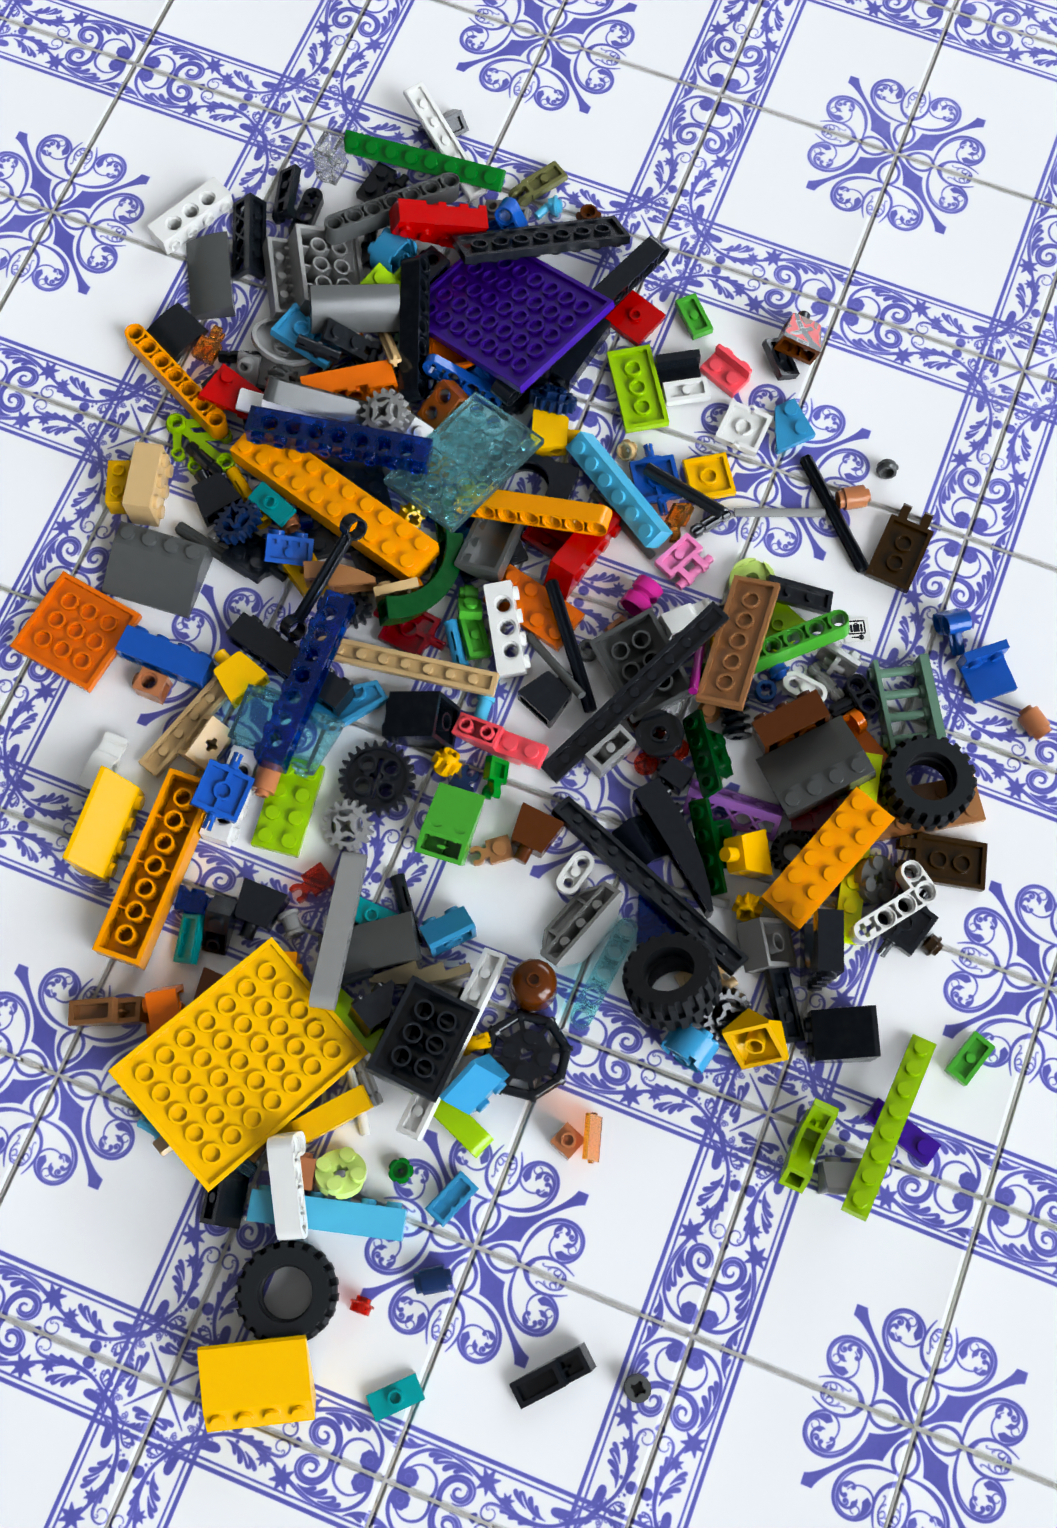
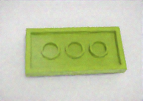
[606,344,669,434]
[251,755,326,858]

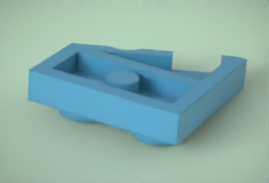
[774,398,816,455]

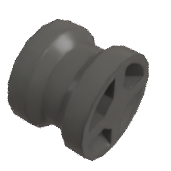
[623,1373,651,1403]

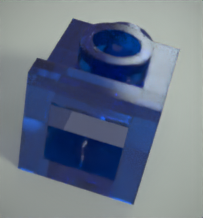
[174,885,213,916]

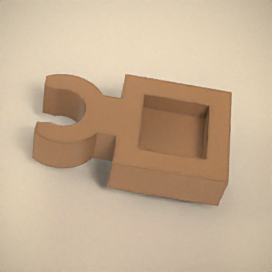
[470,834,514,866]

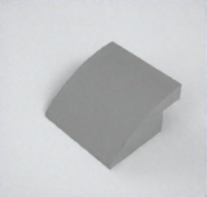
[262,223,364,318]

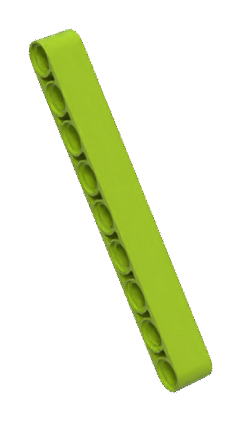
[334,987,494,1158]

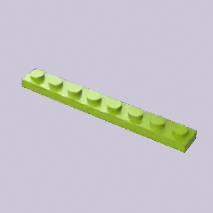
[841,1034,937,1222]

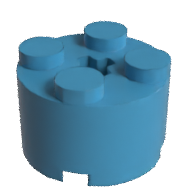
[368,227,417,274]
[660,1023,719,1074]

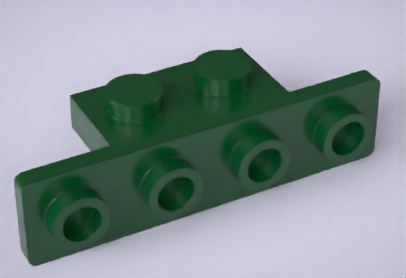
[682,709,733,798]
[688,797,733,896]

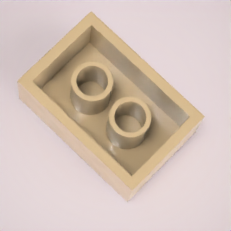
[122,441,174,527]

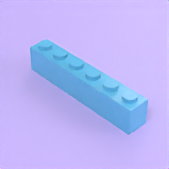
[565,431,673,549]
[246,1184,407,1241]

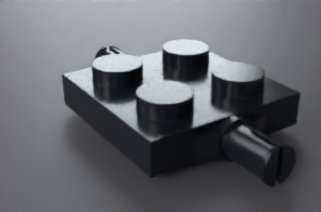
[220,532,288,584]
[869,888,939,958]

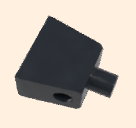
[191,469,242,528]
[518,671,575,729]
[234,878,291,941]

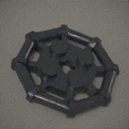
[483,1008,573,1103]

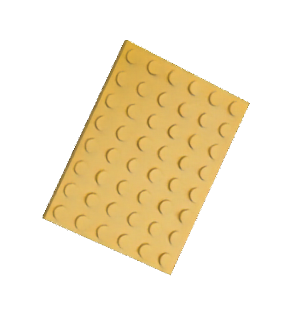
[108,937,368,1192]

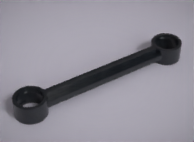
[279,513,367,642]

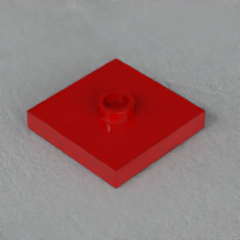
[605,290,666,347]

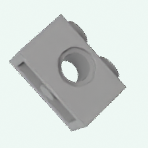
[584,724,636,779]

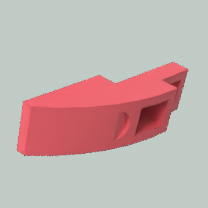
[451,712,549,770]

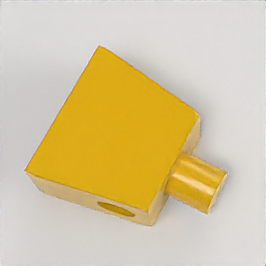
[530,409,581,457]
[213,649,270,709]
[719,829,773,879]

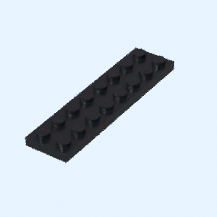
[451,216,631,265]

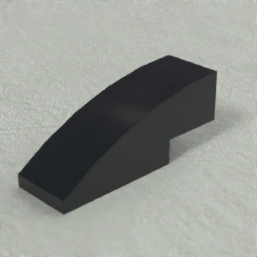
[509,1342,597,1409]

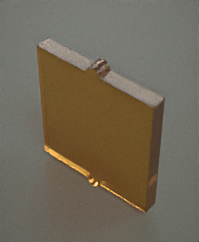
[582,1112,603,1164]

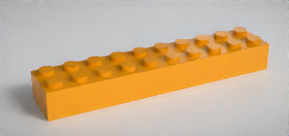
[229,417,440,580]

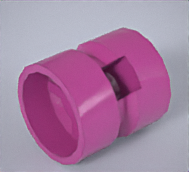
[620,574,663,616]

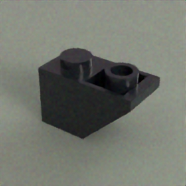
[201,894,238,956]
[348,979,395,1039]

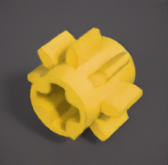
[397,501,425,528]
[431,747,462,777]
[732,892,764,922]

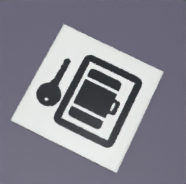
[845,617,871,643]

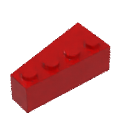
[389,198,489,249]
[543,502,622,601]

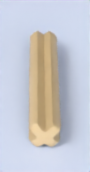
[378,332,402,367]

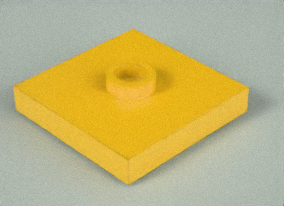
[681,452,736,500]

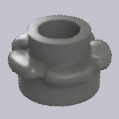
[876,459,899,479]

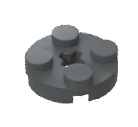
[854,855,897,903]

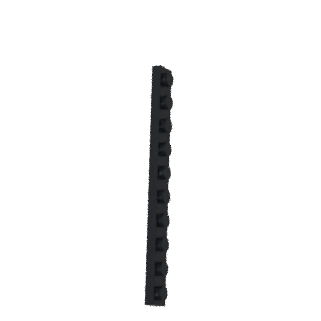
[541,601,730,784]
[551,796,749,977]

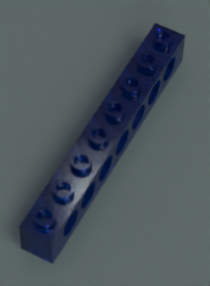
[244,405,433,474]
[253,589,356,774]

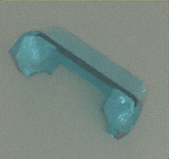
[227,684,345,778]

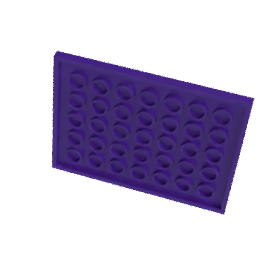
[429,257,615,394]

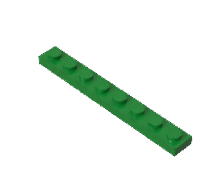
[341,130,506,193]

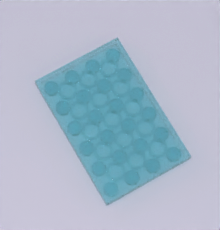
[383,391,544,534]

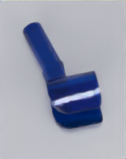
[296,507,313,529]

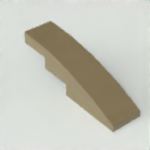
[369,961,472,988]

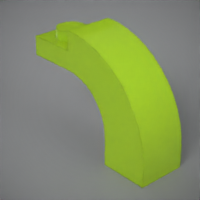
[778,1098,839,1194]

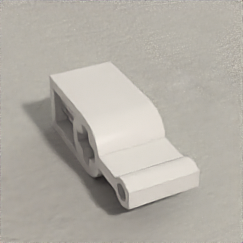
[658,598,711,641]
[76,731,129,793]

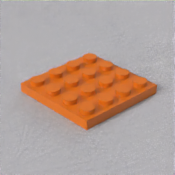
[10,571,142,693]

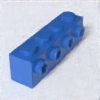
[115,624,216,690]

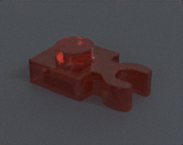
[289,862,335,904]

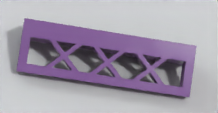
[683,778,783,841]

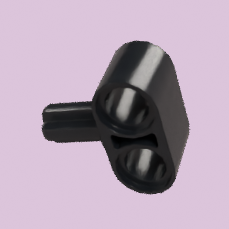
[828,674,880,721]

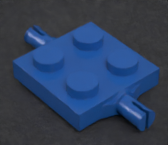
[629,443,682,516]
[190,752,255,831]

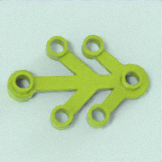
[166,413,236,475]

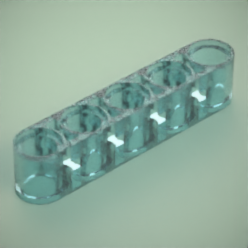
[570,918,638,1031]

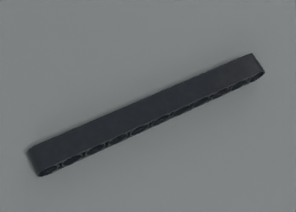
[490,235,670,406]

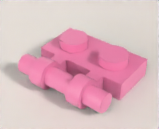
[654,533,714,590]

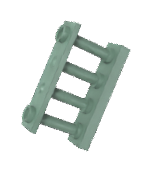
[866,653,947,756]

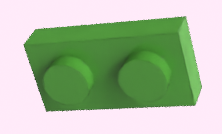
[675,293,714,340]
[457,617,492,660]
[944,1031,995,1086]

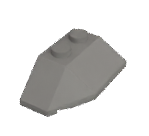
[540,881,623,967]

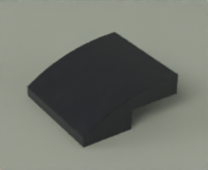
[146,303,209,363]

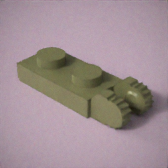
[508,160,568,207]

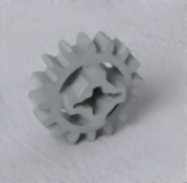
[360,388,411,440]
[321,799,375,852]

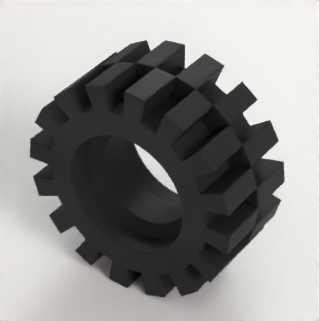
[770,829,810,873]

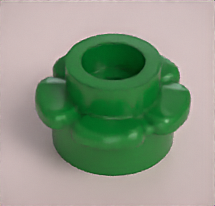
[388,1158,414,1184]

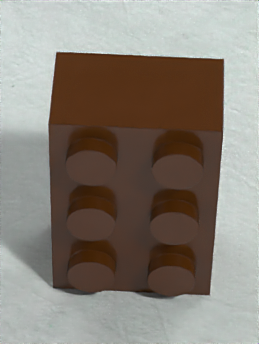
[751,689,830,755]

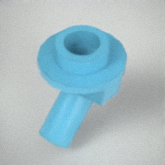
[534,195,563,220]

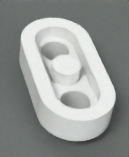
[782,671,827,702]
[556,851,595,896]

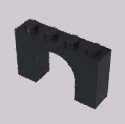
[476,440,580,500]
[800,909,844,991]

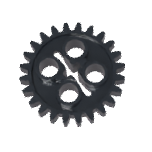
[338,740,416,818]

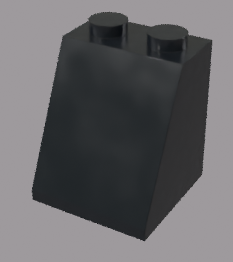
[382,691,461,750]
[803,1005,881,1064]

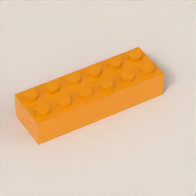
[759,786,895,932]

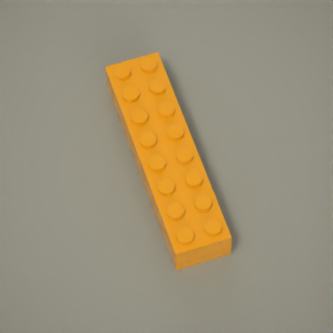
[92,768,206,970]

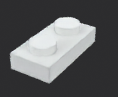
[662,376,711,407]

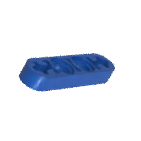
[422,354,502,410]

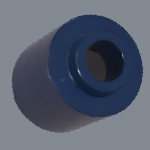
[413,1264,453,1296]

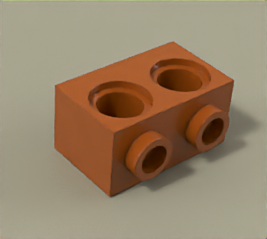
[417,379,471,433]

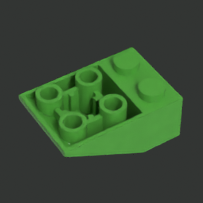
[414,782,486,866]

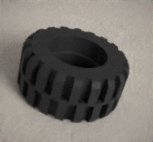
[878,734,977,831]
[622,932,722,1031]
[235,1240,340,1341]

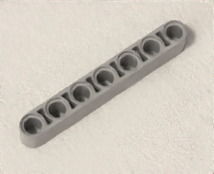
[309,851,368,1011]

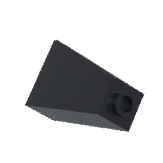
[550,318,611,393]

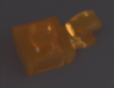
[191,325,225,366]
[664,503,695,543]

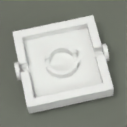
[714,400,773,457]

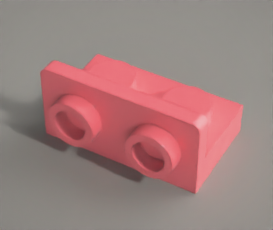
[700,344,752,398]

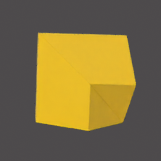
[722,1008,789,1070]

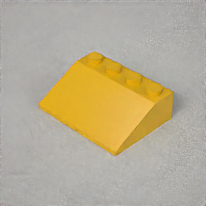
[62,766,145,883]
[197,1335,316,1432]

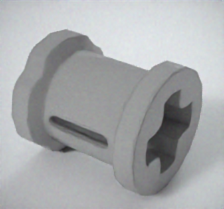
[277,908,306,940]

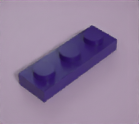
[862,1098,941,1166]

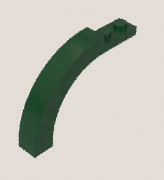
[377,489,464,626]

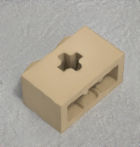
[177,714,234,770]

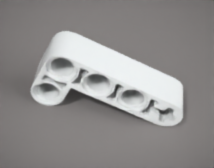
[849,860,937,945]
[266,1131,308,1241]

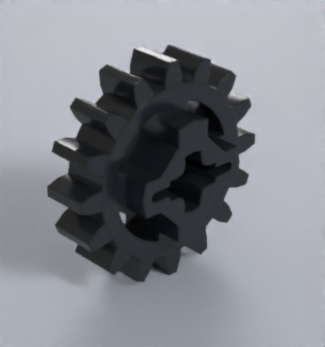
[700,986,752,1042]

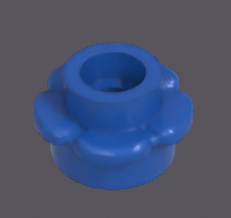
[767,662,790,682]

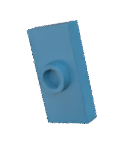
[425,1170,479,1227]

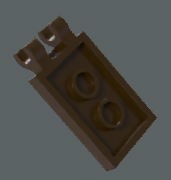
[864,503,934,594]
[894,832,988,892]

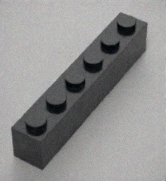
[226,612,356,717]

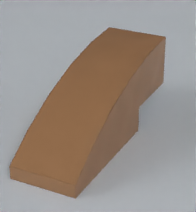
[303,561,377,594]
[68,996,149,1026]

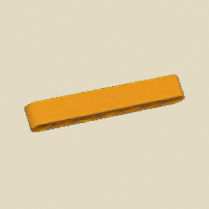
[124,324,229,439]
[453,485,612,536]

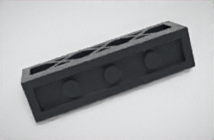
[232,193,267,280]

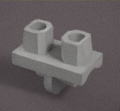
[236,350,262,386]
[815,640,862,678]

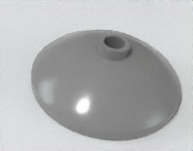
[251,318,312,367]

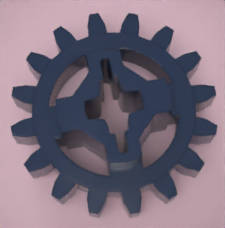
[528,384,577,415]
[213,499,263,545]

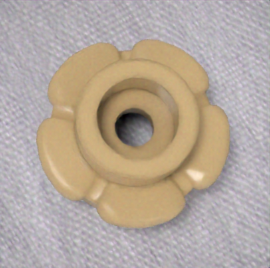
[616,439,638,462]

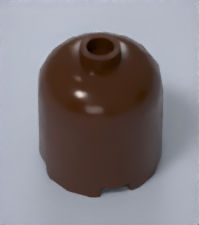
[509,959,557,1012]

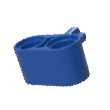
[487,197,529,231]
[932,608,972,656]

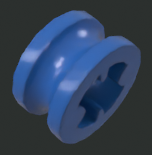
[754,680,777,703]

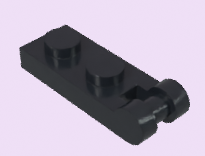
[272,164,301,224]
[320,318,383,364]

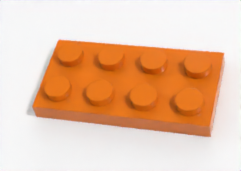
[483,564,585,652]

